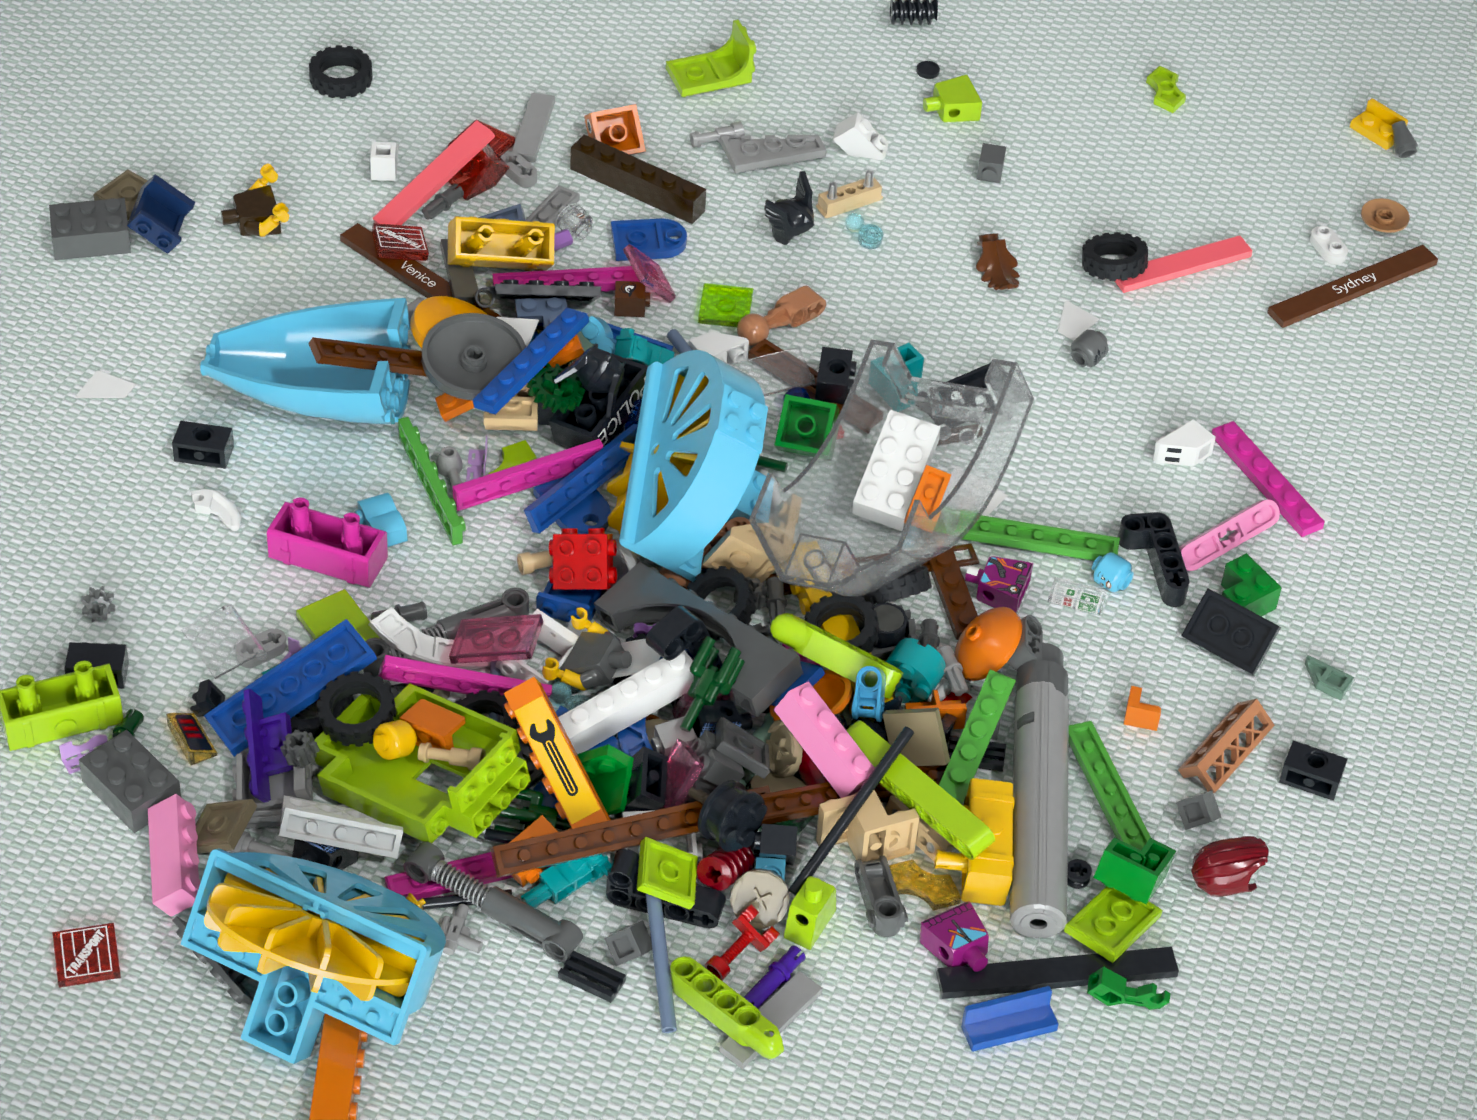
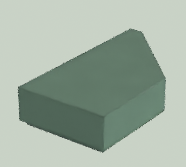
[1305,655,1354,701]

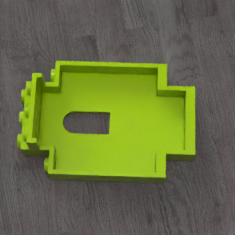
[314,683,531,843]

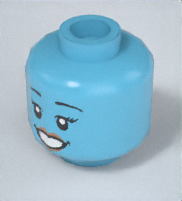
[1092,552,1134,592]

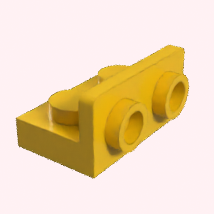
[1350,98,1408,150]

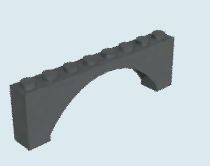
[594,562,803,717]

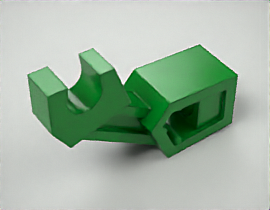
[1087,967,1171,1010]

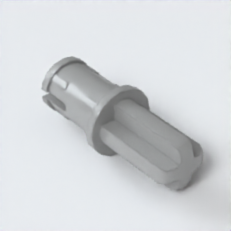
[937,645,968,696]

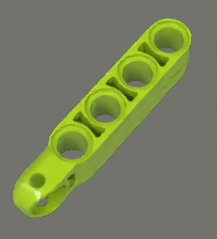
[770,613,903,699]
[670,956,784,1059]

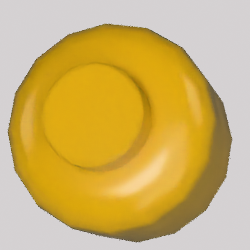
[373,720,417,760]

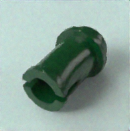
[113,709,144,738]

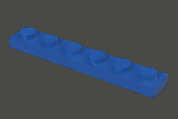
[473,308,589,415]
[524,424,638,534]

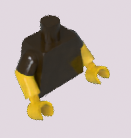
[221,163,289,237]

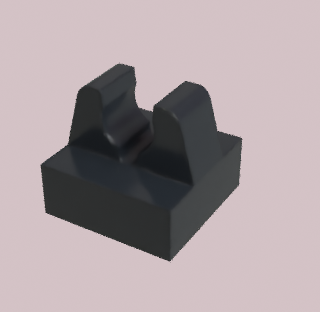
[190,679,225,717]

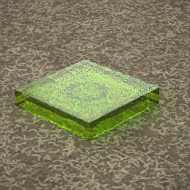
[698,283,754,328]

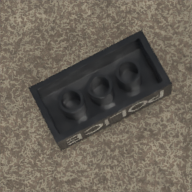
[549,351,648,448]

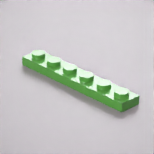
[398,417,466,546]
[956,512,1120,561]
[939,669,1016,805]
[1069,721,1151,850]

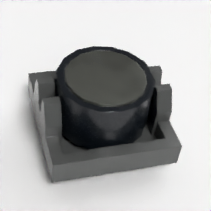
[853,602,920,660]

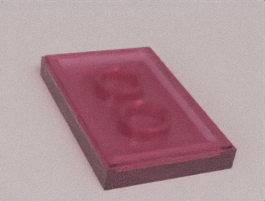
[449,614,544,664]

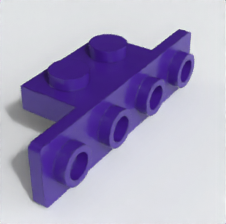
[242,688,293,803]

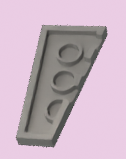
[720,135,826,173]

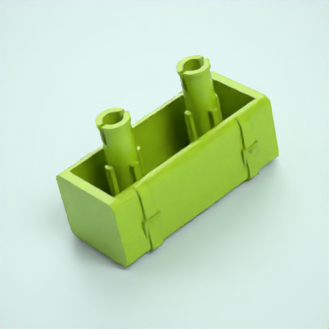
[0,661,124,751]

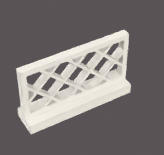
[279,795,403,859]

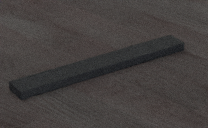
[936,947,1179,999]

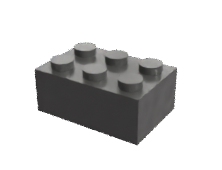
[49,198,131,260]
[79,730,181,833]

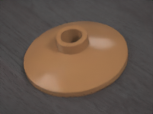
[1361,198,1410,233]

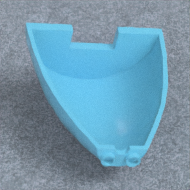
[200,298,411,425]

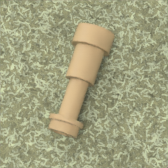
[517,550,553,575]
[418,742,486,771]

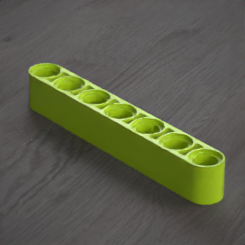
[846,720,995,860]

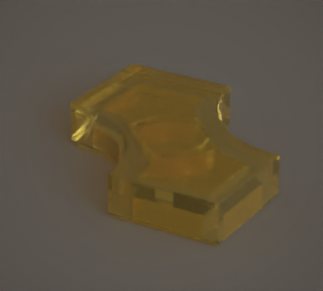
[889,860,961,911]

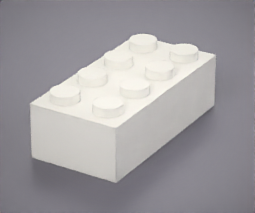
[852,410,941,532]

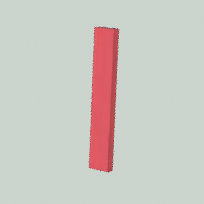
[373,120,495,235]
[1115,235,1252,293]

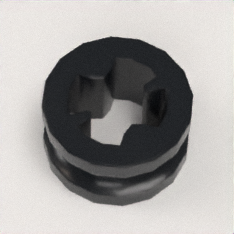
[1067,859,1092,889]

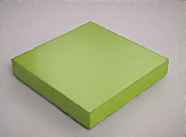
[637,837,698,910]

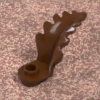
[976,233,1020,290]

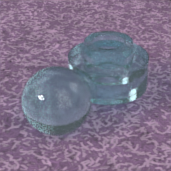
[845,213,884,249]
[550,681,589,710]

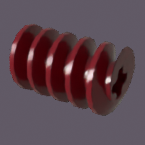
[697,847,755,891]

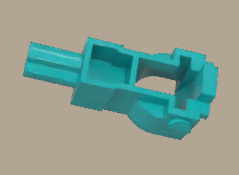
[614,328,675,366]
[520,854,612,908]

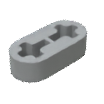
[500,152,537,188]
[236,629,287,668]

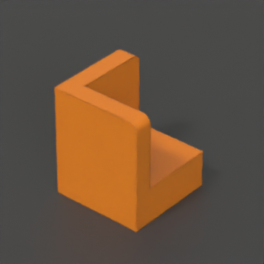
[1124,686,1161,731]

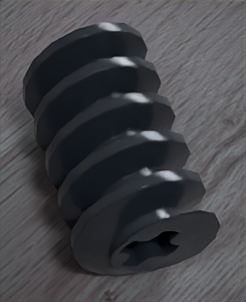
[890,0,938,25]

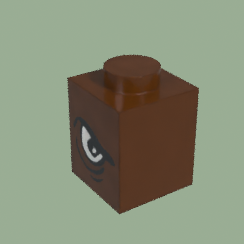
[614,281,650,317]

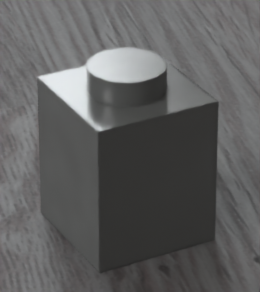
[977,143,1006,183]

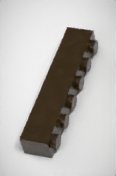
[570,134,706,224]

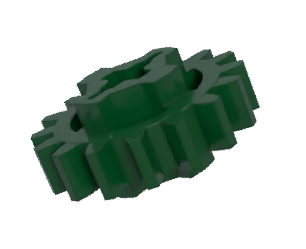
[526,363,585,414]

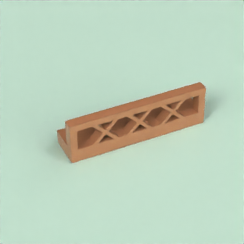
[1178,699,1275,793]

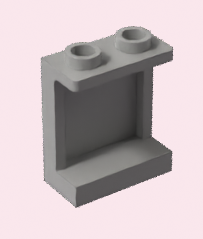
[232,753,313,810]

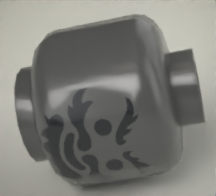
[1071,329,1109,367]

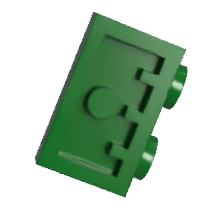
[577,744,634,815]

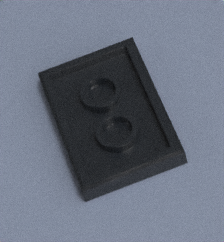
[1181,588,1281,675]

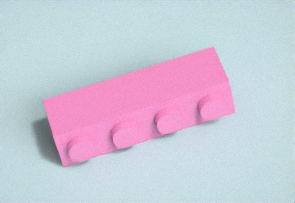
[774,681,875,798]
[148,794,200,917]

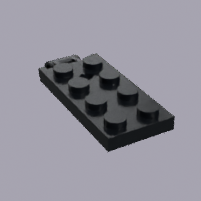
[472,280,601,310]

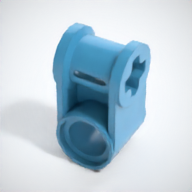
[852,666,886,722]

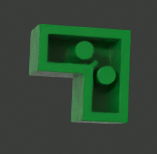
[1221,553,1282,617]
[1093,837,1176,905]

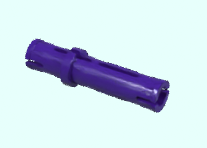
[744,945,806,1008]

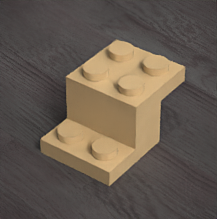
[483,384,538,431]
[816,790,919,862]

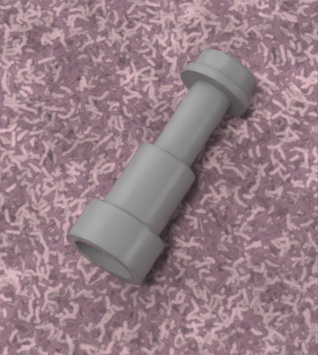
[690,121,745,148]

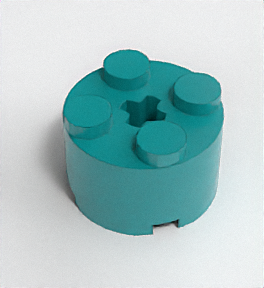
[886,638,946,703]

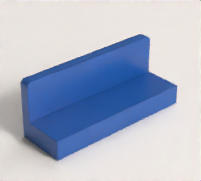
[961,986,1059,1052]

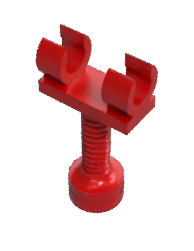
[704,904,780,981]

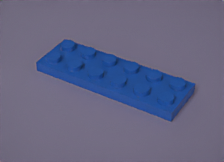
[204,619,377,757]

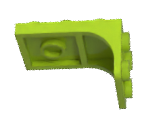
[666,19,756,97]

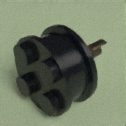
[688,780,767,852]

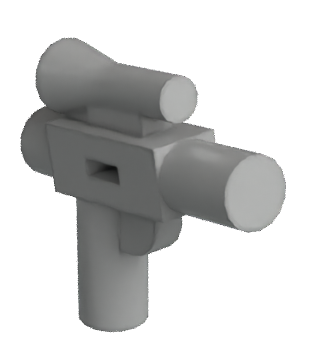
[440,904,483,955]

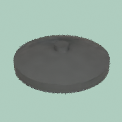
[421,313,526,400]

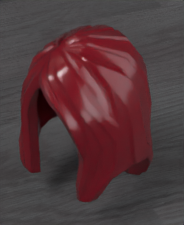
[1191,836,1269,897]

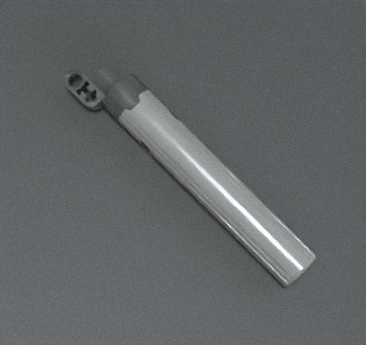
[1007,615,1069,938]

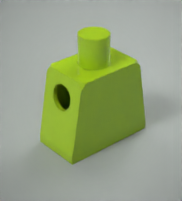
[923,75,982,122]
[784,876,836,950]

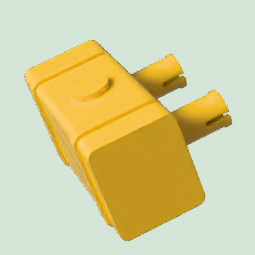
[448,216,555,271]
[934,778,1015,906]

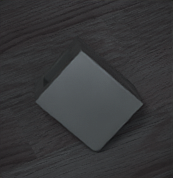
[1176,790,1221,830]
[604,920,652,966]

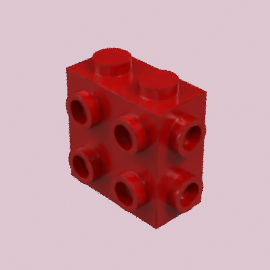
[549,528,617,589]

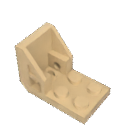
[703,493,799,583]

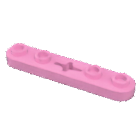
[1179,500,1280,571]

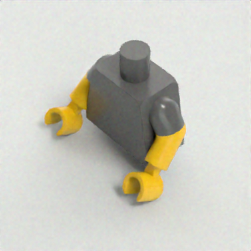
[542,607,632,691]

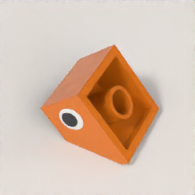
[584,104,646,155]

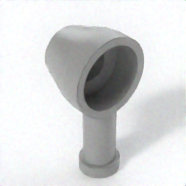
[436,446,463,492]

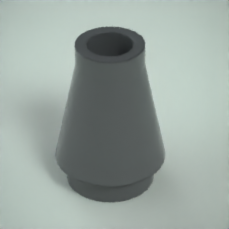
[1392,121,1418,158]

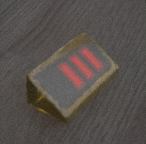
[166,713,217,766]

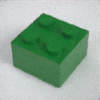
[774,394,840,460]

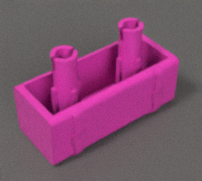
[267,497,388,588]

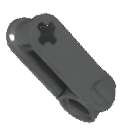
[854,855,908,937]

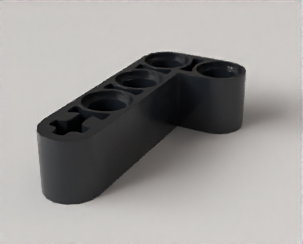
[1118,512,1190,607]
[646,606,723,669]
[606,848,726,929]

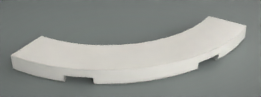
[368,607,525,670]

